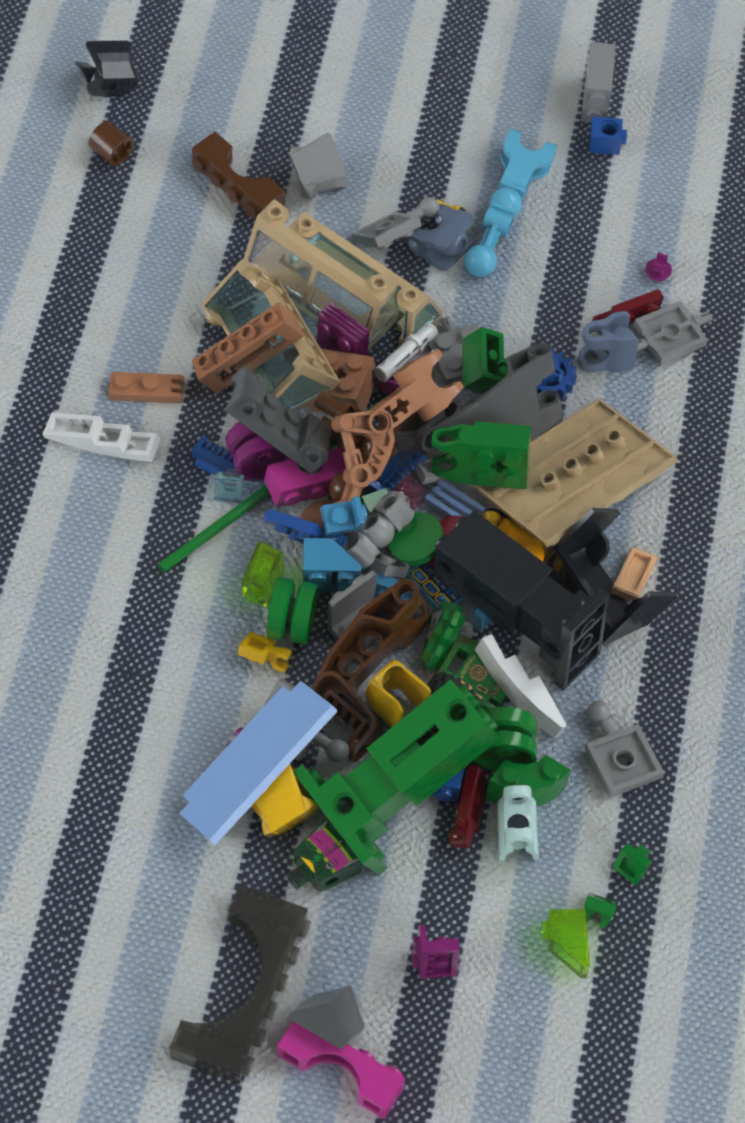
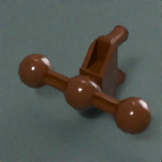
[314,391,420,502]

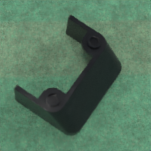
[543,508,677,645]

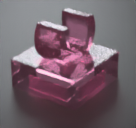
[391,475,429,510]

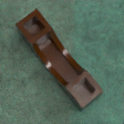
[192,131,285,218]

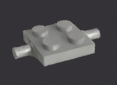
[633,301,712,365]
[427,316,479,394]

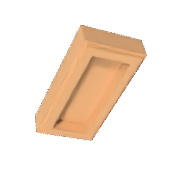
[611,547,658,601]

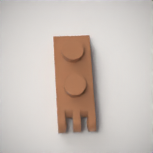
[109,372,184,403]

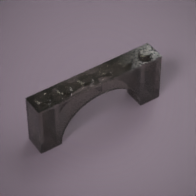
[169,884,311,1085]

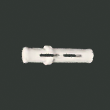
[374,322,438,382]

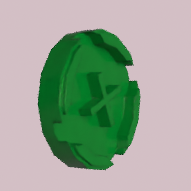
[388,512,444,566]

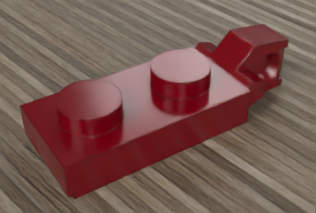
[592,289,664,335]
[449,766,489,848]

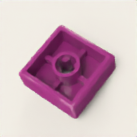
[316,302,370,356]

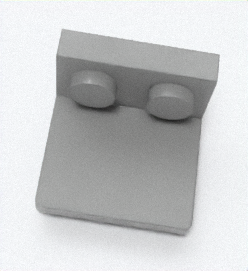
[327,571,376,640]

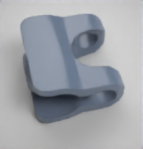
[405,204,475,271]
[578,311,639,373]

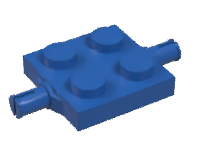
[263,509,347,547]

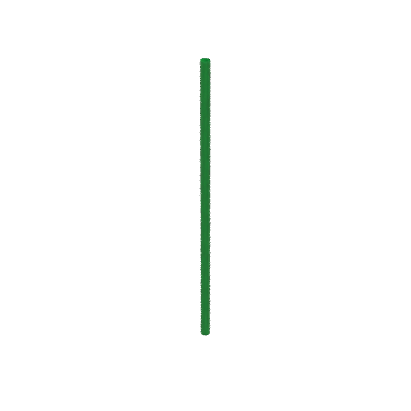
[157,369,434,573]

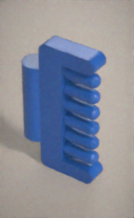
[191,436,239,480]
[377,445,427,492]

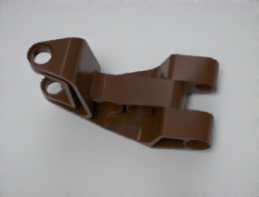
[311,579,431,763]

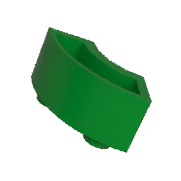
[485,755,571,807]

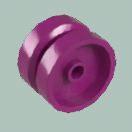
[225,422,291,482]

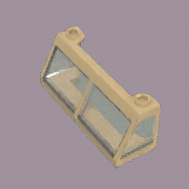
[244,200,399,350]

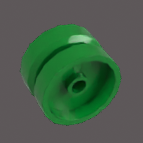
[266,577,319,645]
[473,707,537,772]

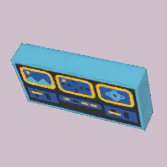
[406,562,464,610]

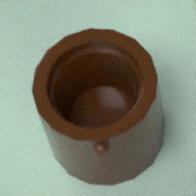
[88,121,134,166]

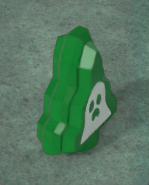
[421,601,466,671]

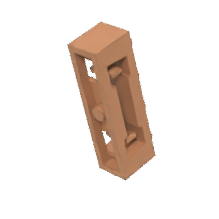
[192,302,304,394]

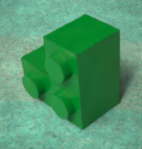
[462,327,508,394]

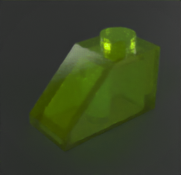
[242,541,284,608]
[541,909,590,978]

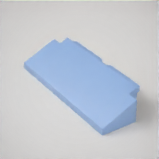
[179,681,337,845]

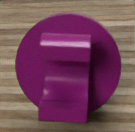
[645,252,672,282]

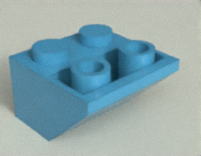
[303,538,361,595]

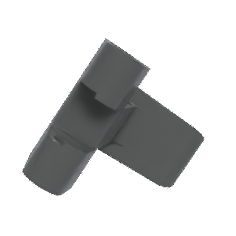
[389,343,563,453]

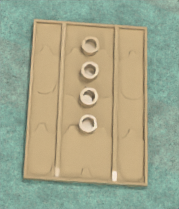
[471,398,678,547]

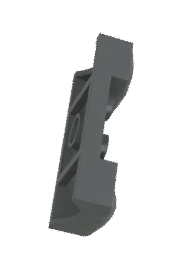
[225,365,331,474]

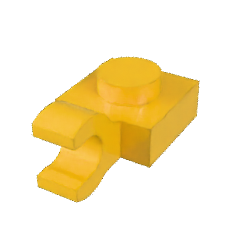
[238,631,292,672]

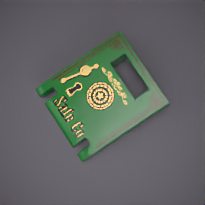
[438,634,506,710]

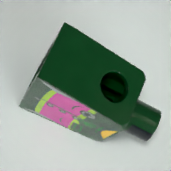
[287,818,363,892]

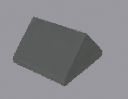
[288,985,365,1050]

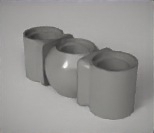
[342,491,414,570]

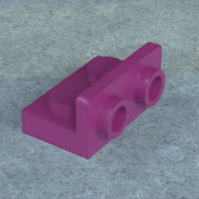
[411,925,460,979]

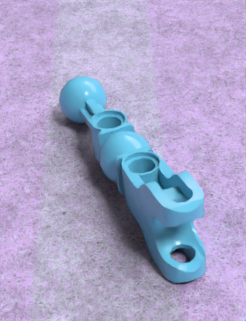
[464,128,558,278]

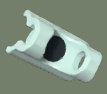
[497,785,539,861]

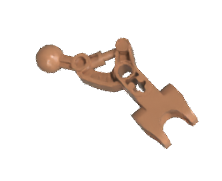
[331,349,464,536]

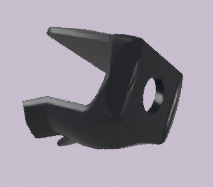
[75,40,139,97]

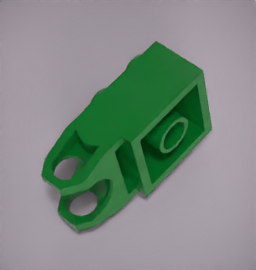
[431,421,531,489]

